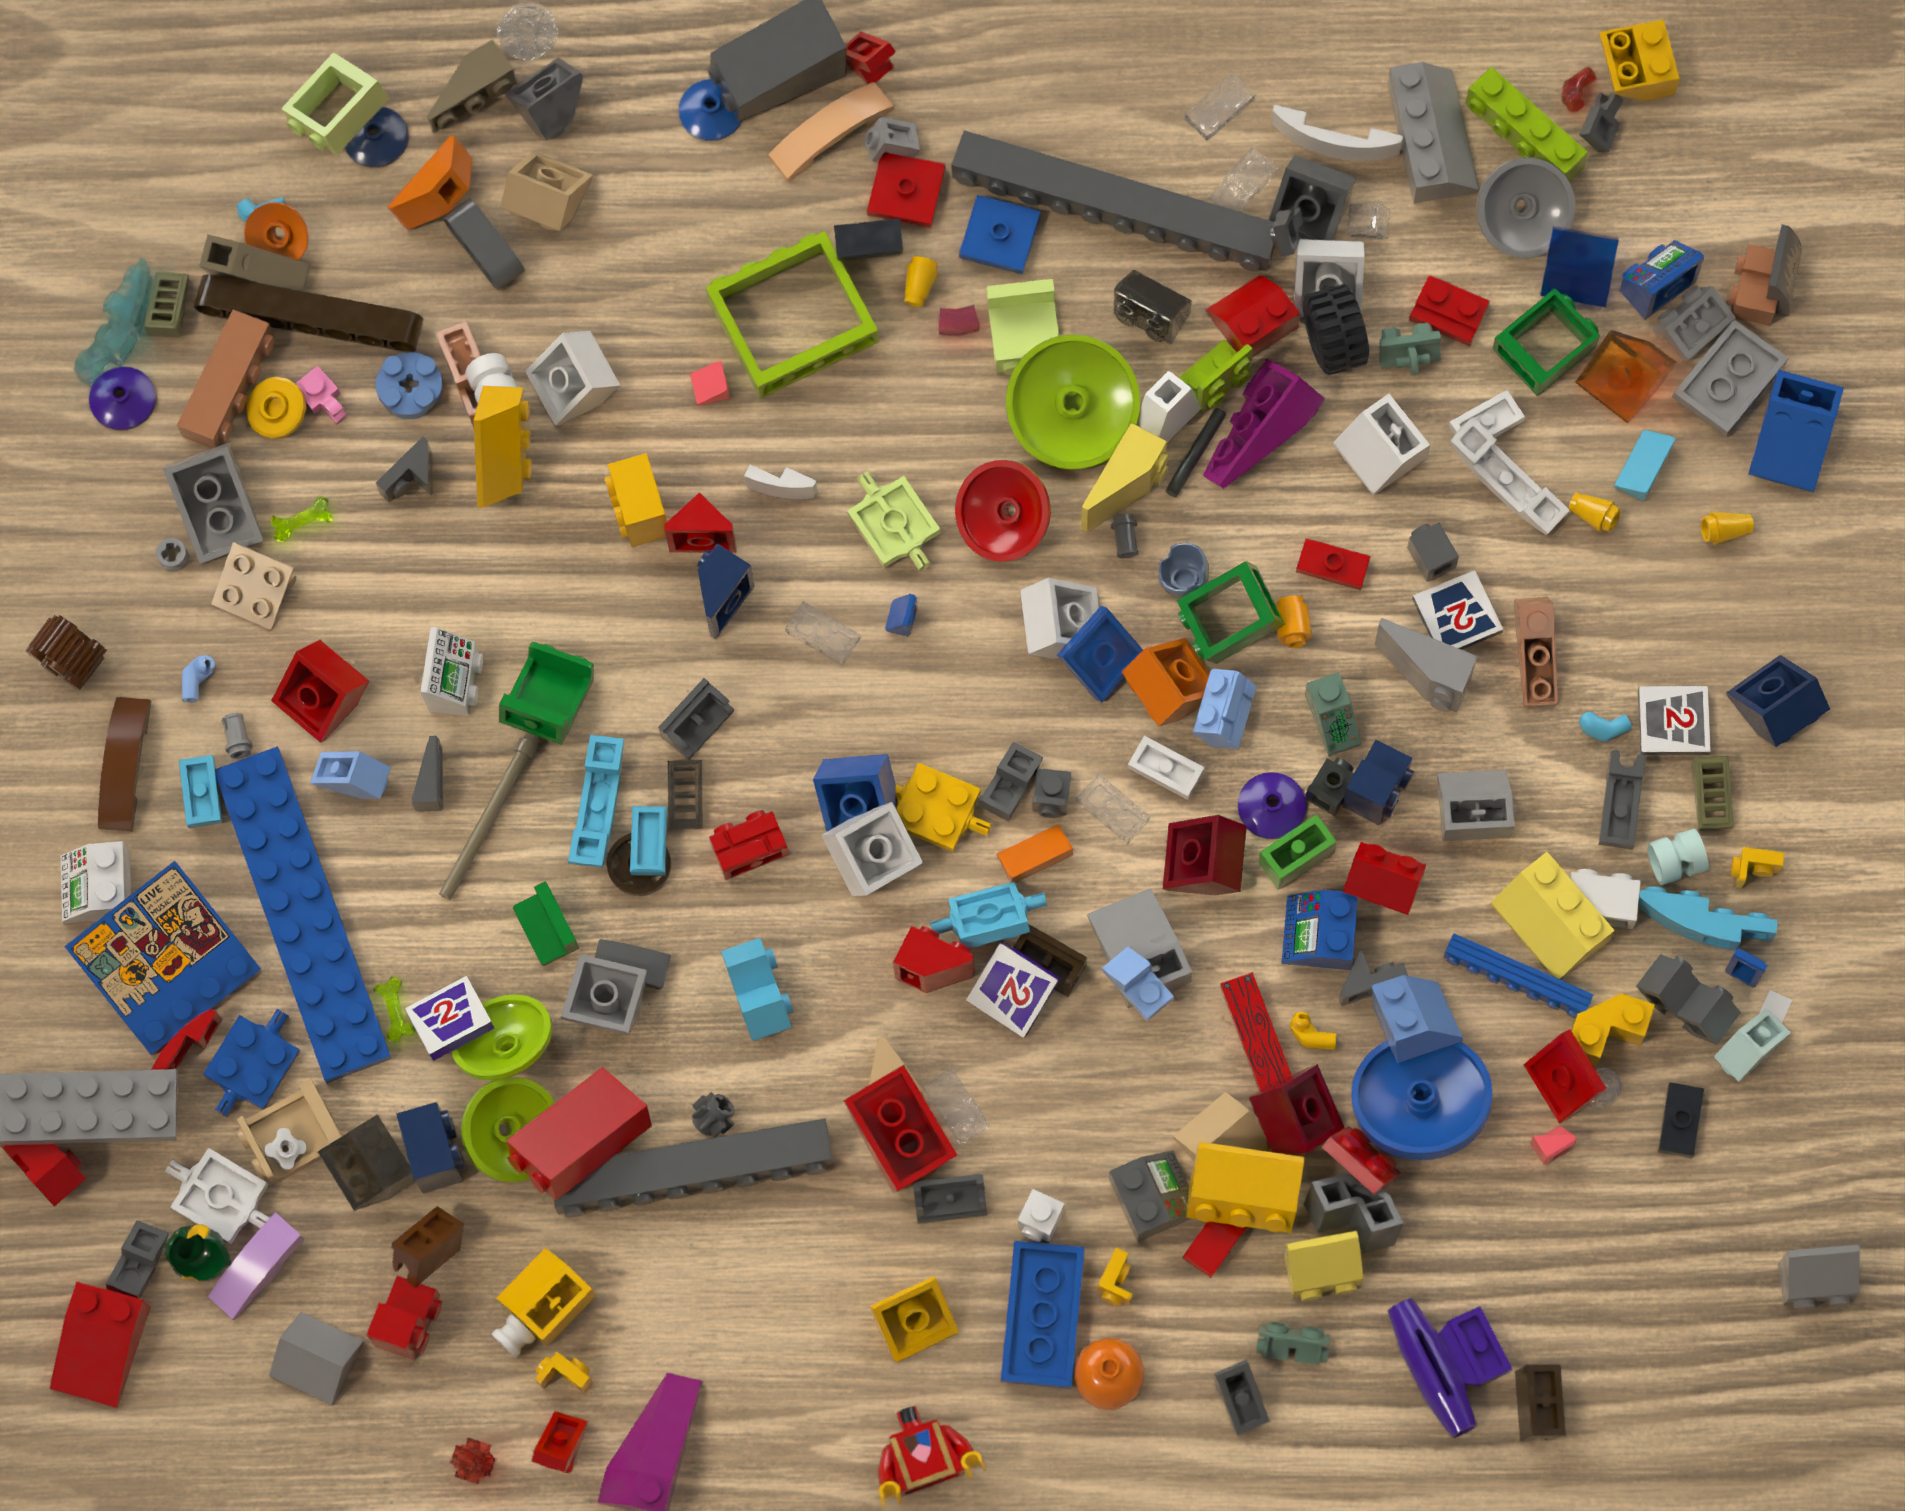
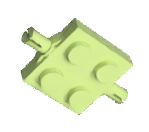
[847,472,941,571]

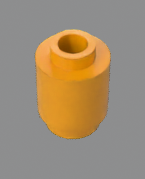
[1276,595,1312,648]

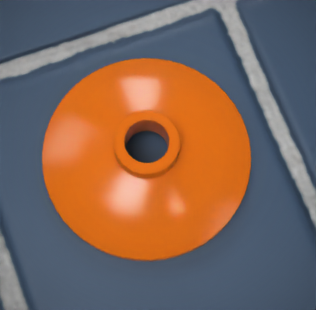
[244,202,309,260]

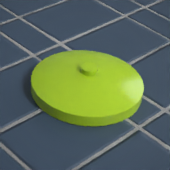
[1005,334,1140,469]

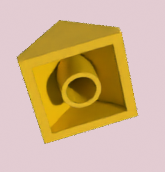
[870,1275,959,1363]

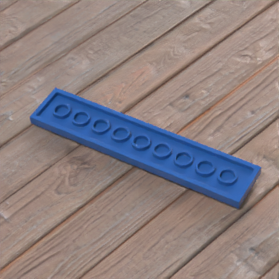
[215,746,392,1083]

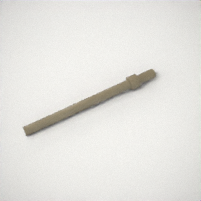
[439,733,539,900]

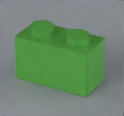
[1258,814,1337,890]

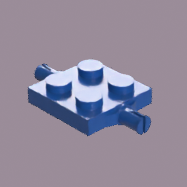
[203,1009,300,1117]

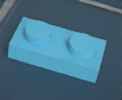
[179,755,223,829]

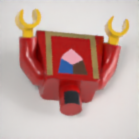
[877,1406,987,1507]

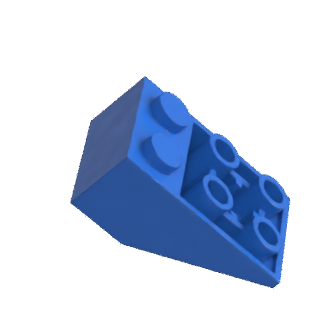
[1748,369,1844,493]

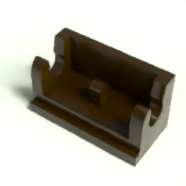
[1013,924,1087,997]
[1515,1364,1566,1442]

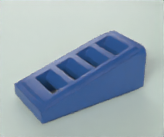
[1725,948,1768,987]

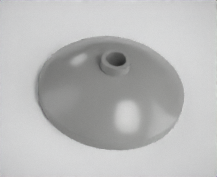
[1476,157,1575,258]

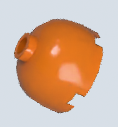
[1074,1338,1145,1410]

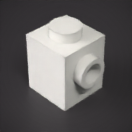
[1018,1189,1065,1243]

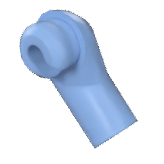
[182,655,215,703]

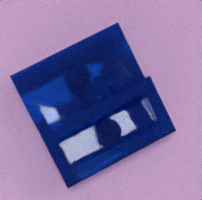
[1540,226,1619,308]

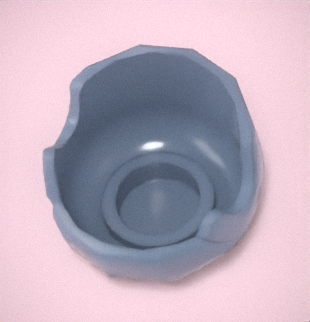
[1158,542,1209,598]

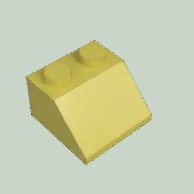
[1284,1231,1364,1301]

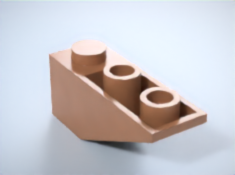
[1514,597,1558,707]

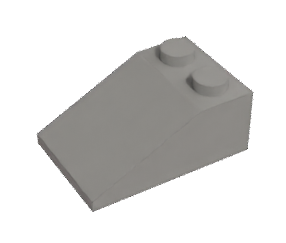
[163,442,264,564]
[1375,618,1477,712]

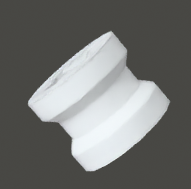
[491,1314,536,1359]

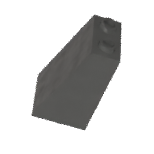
[707,0,847,122]

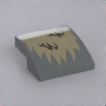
[1766,225,1802,316]

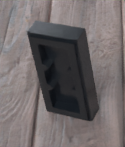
[1658,1082,1704,1158]

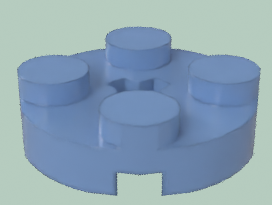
[376,352,444,419]

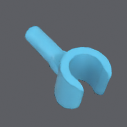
[237,197,285,222]

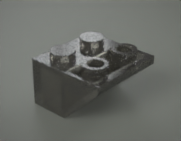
[1113,269,1192,345]
[317,1114,415,1211]

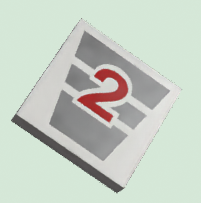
[1638,686,1711,755]

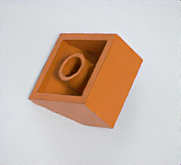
[1121,638,1210,727]

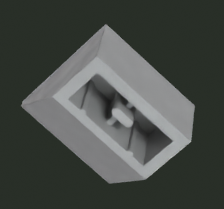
[1437,770,1515,841]

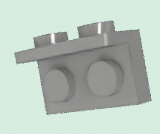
[1652,286,1736,360]

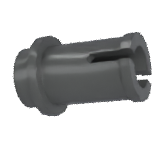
[1110,513,1139,559]

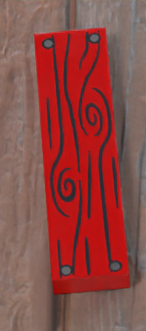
[1220,972,1291,1090]

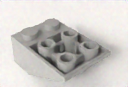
[1087,888,1192,1008]

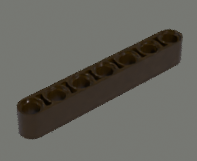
[194,274,424,352]

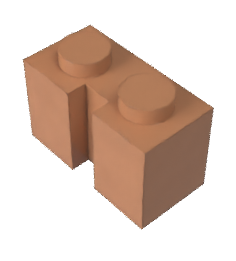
[1727,244,1777,326]

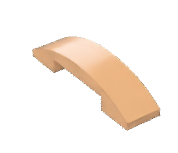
[768,82,894,181]

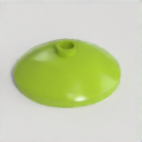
[452,994,553,1080]
[461,1077,556,1182]

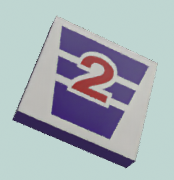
[966,941,1061,1038]
[405,976,495,1061]

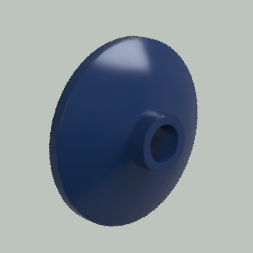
[344,106,408,168]

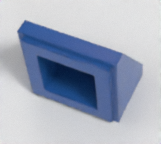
[885,594,918,636]

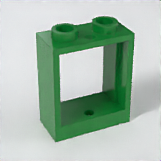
[1492,288,1600,396]
[1177,561,1286,664]

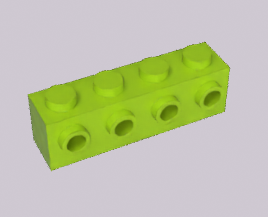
[1465,66,1588,182]

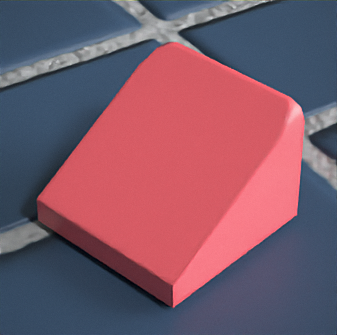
[690,361,730,406]

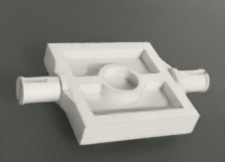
[165,1148,270,1244]

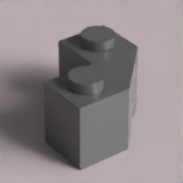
[1636,954,1741,1045]
[1304,1174,1404,1254]

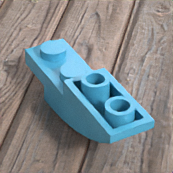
[1638,887,1778,951]

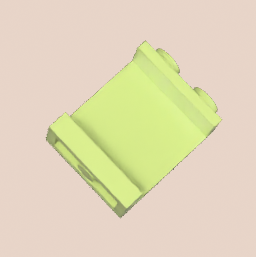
[986,279,1059,375]

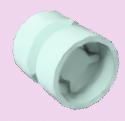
[1647,828,1709,885]

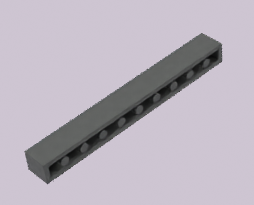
[951,130,1276,272]

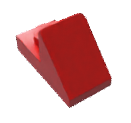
[846,31,896,84]
[531,1411,588,1473]

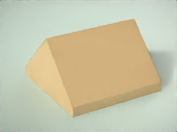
[1173,1092,1269,1161]

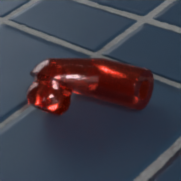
[1561,66,1596,113]

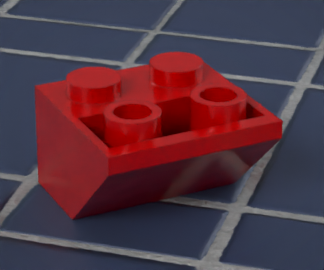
[893,926,975,993]

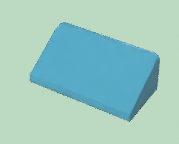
[1614,430,1676,502]

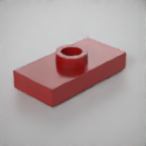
[1296,538,1371,590]

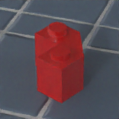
[0,1144,86,1207]

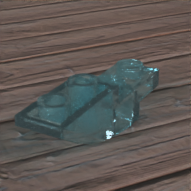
[73,258,153,387]

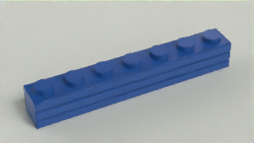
[1443,933,1594,1019]

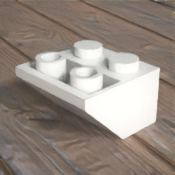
[1333,394,1430,496]

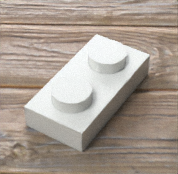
[1449,390,1525,438]
[1128,736,1204,800]

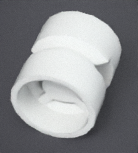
[465,353,518,403]

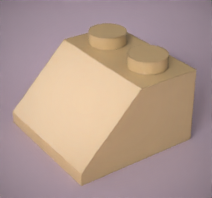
[500,151,593,231]

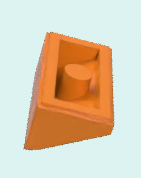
[996,824,1073,883]

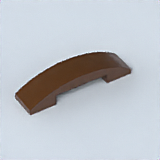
[98,697,151,832]

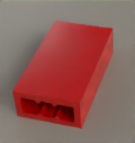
[506,1067,652,1201]

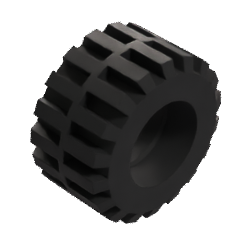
[1303,284,1369,376]

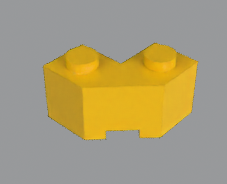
[1571,993,1655,1067]

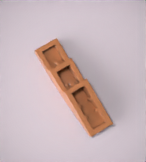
[435,321,481,428]

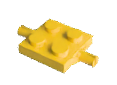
[895,762,992,852]

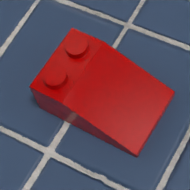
[843,1065,958,1193]
[49,1281,151,1408]

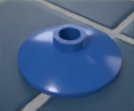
[679,79,742,141]

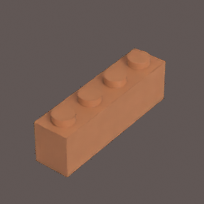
[177,310,275,449]

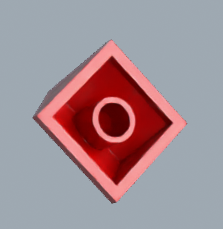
[664,492,737,553]

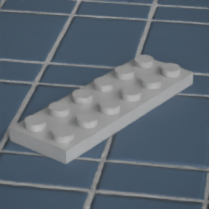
[0,1069,177,1145]

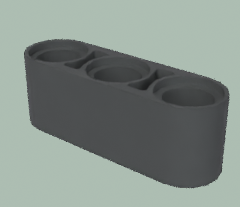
[443,198,525,290]

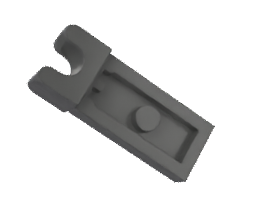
[1598,750,1646,850]

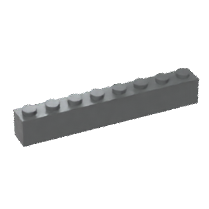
[553,1118,834,1218]

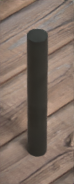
[1165,408,1226,498]

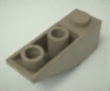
[427,39,517,133]
[199,234,310,291]

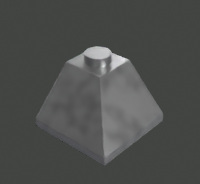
[505,57,583,140]

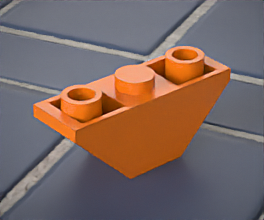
[387,135,472,230]

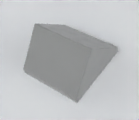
[561,954,647,1035]
[269,1312,364,1406]

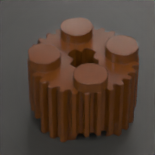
[25,615,107,691]

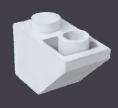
[1136,371,1201,443]
[1570,869,1640,929]

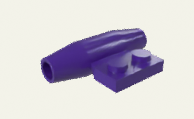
[1388,1298,1512,1438]

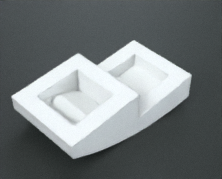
[744,465,818,499]

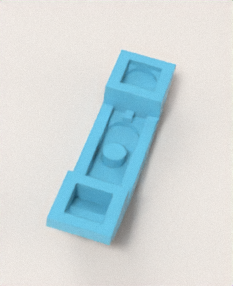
[568,735,624,868]

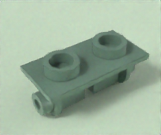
[1256,1321,1330,1365]

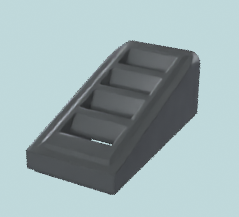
[412,736,443,812]

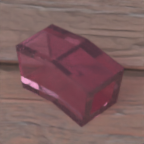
[938,305,980,336]

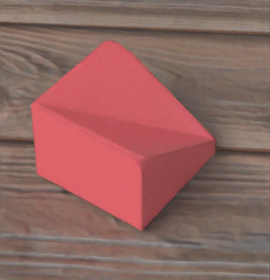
[1530,1126,1577,1165]

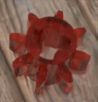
[450,1437,496,1484]

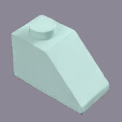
[1714,1009,1791,1082]

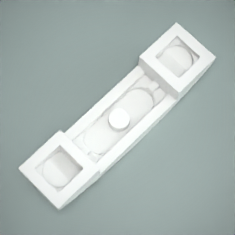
[1272,105,1403,161]
[1449,417,1569,535]

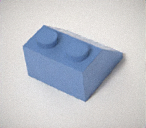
[1371,975,1463,1063]

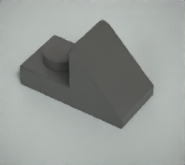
[376,437,432,503]
[1339,950,1408,1006]
[1214,1360,1270,1435]

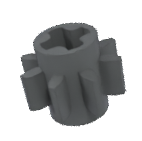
[692,1092,735,1137]

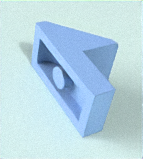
[1101,947,1174,1021]

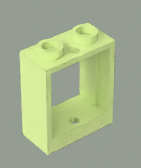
[281,52,389,155]

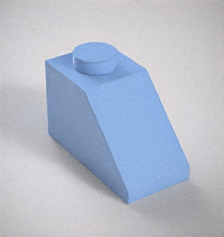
[310,751,391,799]

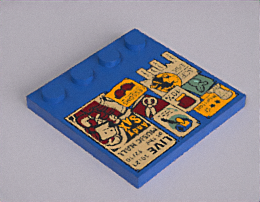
[64,861,261,1055]

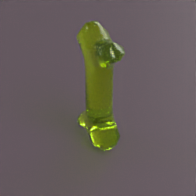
[270,496,332,542]
[373,976,416,1043]

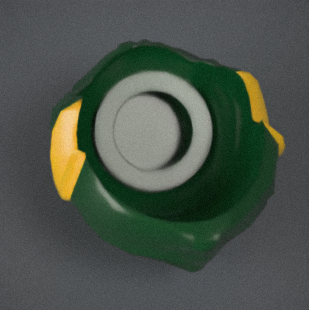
[164,1224,231,1282]

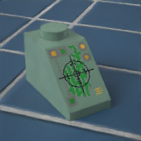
[1305,672,1361,756]

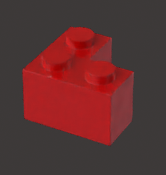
[366,1275,443,1361]

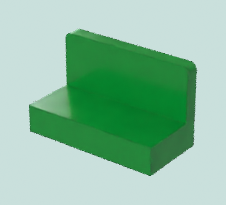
[513,881,579,966]

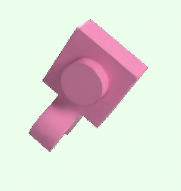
[295,366,347,424]

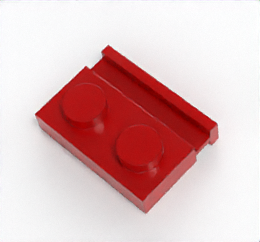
[1409,275,1490,346]

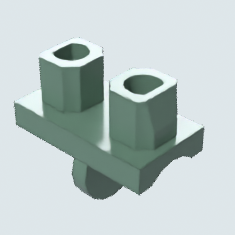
[1379,323,1441,376]

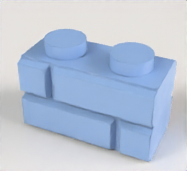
[1192,669,1257,750]

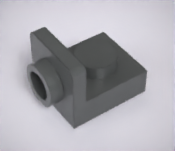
[1032,768,1071,818]

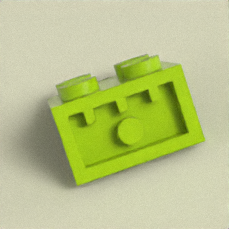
[1178,340,1253,413]

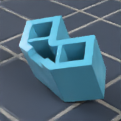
[721,938,794,1041]

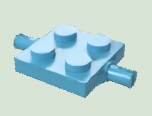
[930,881,1047,948]

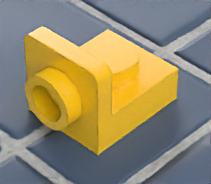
[1730,847,1785,888]
[1097,1248,1133,1307]

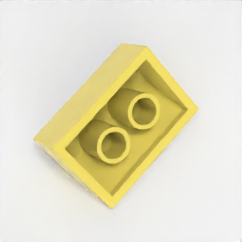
[1490,852,1615,980]

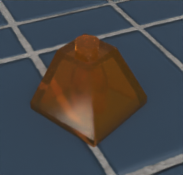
[1575,330,1677,423]

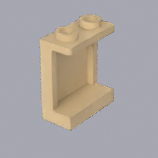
[235,1078,347,1185]

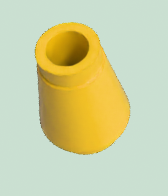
[904,256,939,308]
[1568,492,1621,533]
[1700,511,1754,545]

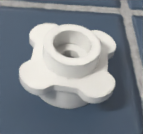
[264,1128,306,1170]

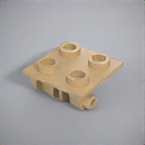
[211,542,296,630]

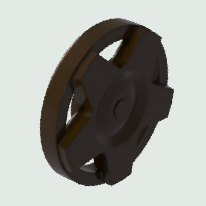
[607,833,671,896]

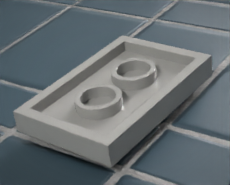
[1672,319,1788,436]

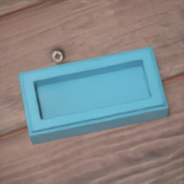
[630,806,667,876]

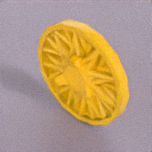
[246,377,306,439]

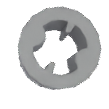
[156,538,189,572]

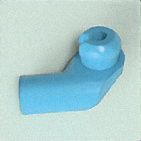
[1579,712,1632,742]

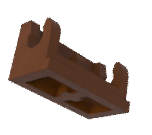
[391,1206,464,1288]

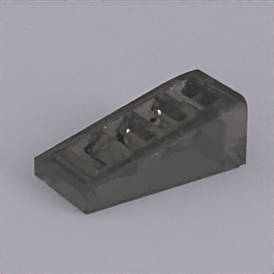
[667,760,703,829]

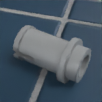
[222,713,252,759]

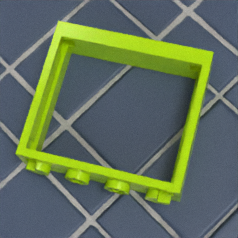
[705,231,879,399]

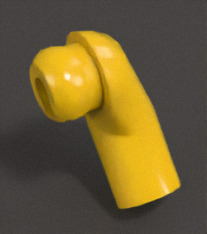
[1290,1012,1336,1050]

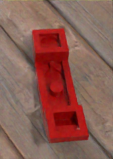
[151,1009,222,1070]

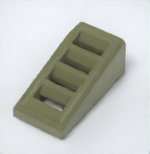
[144,272,189,338]
[1691,756,1734,831]

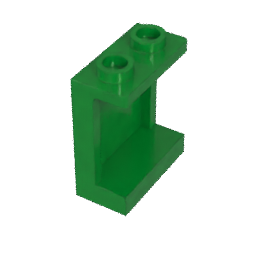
[499,641,594,745]

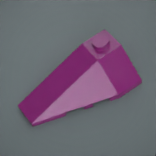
[1203,359,1325,489]
[597,1373,702,1511]

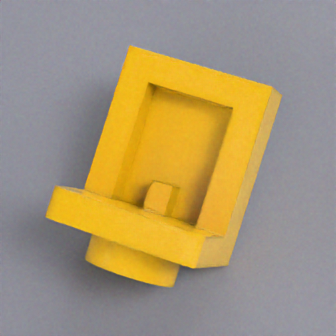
[535,1352,593,1394]

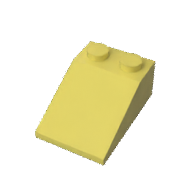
[1082,423,1169,533]

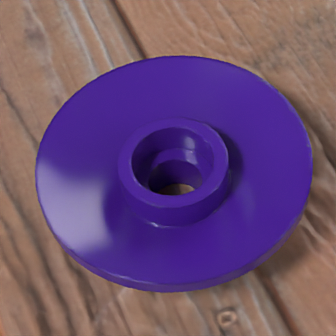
[89,367,156,430]
[1238,772,1306,839]

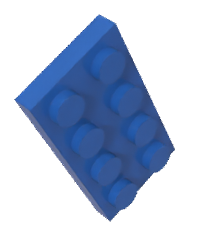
[1001,1241,1085,1389]

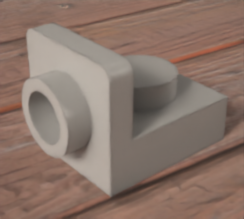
[865,117,920,162]

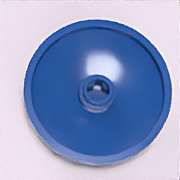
[1351,1041,1493,1160]

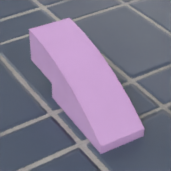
[208,1212,305,1320]

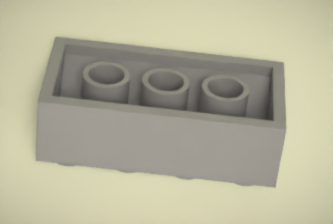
[1388,62,1479,203]

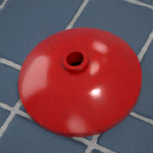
[955,460,1051,562]

